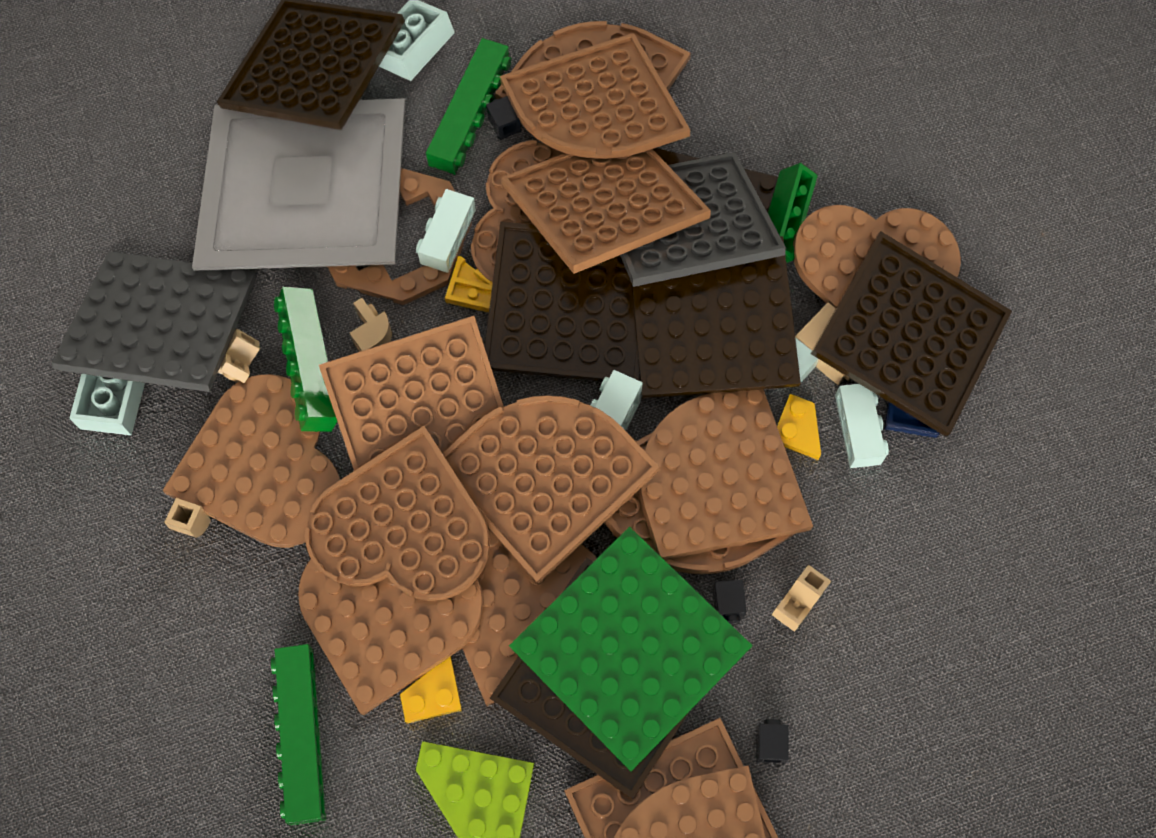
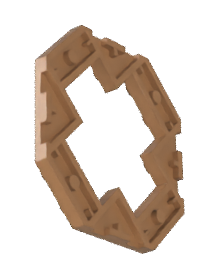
[327,168,472,305]

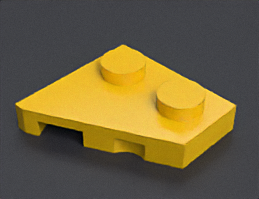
[445,256,493,313]
[777,394,821,460]
[400,656,462,723]

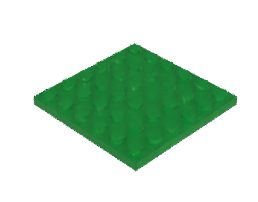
[509,526,753,772]

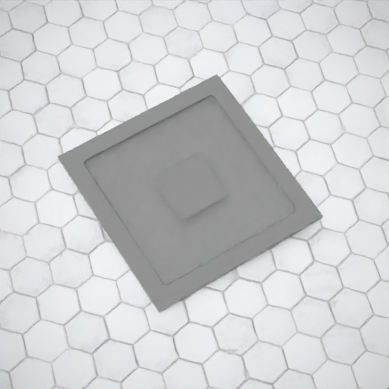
[192,98,405,271]

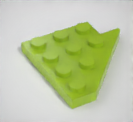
[416,741,534,838]

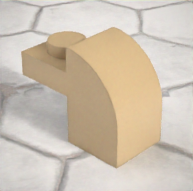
[350,298,392,352]
[218,329,260,383]
[164,498,211,538]
[772,565,831,632]

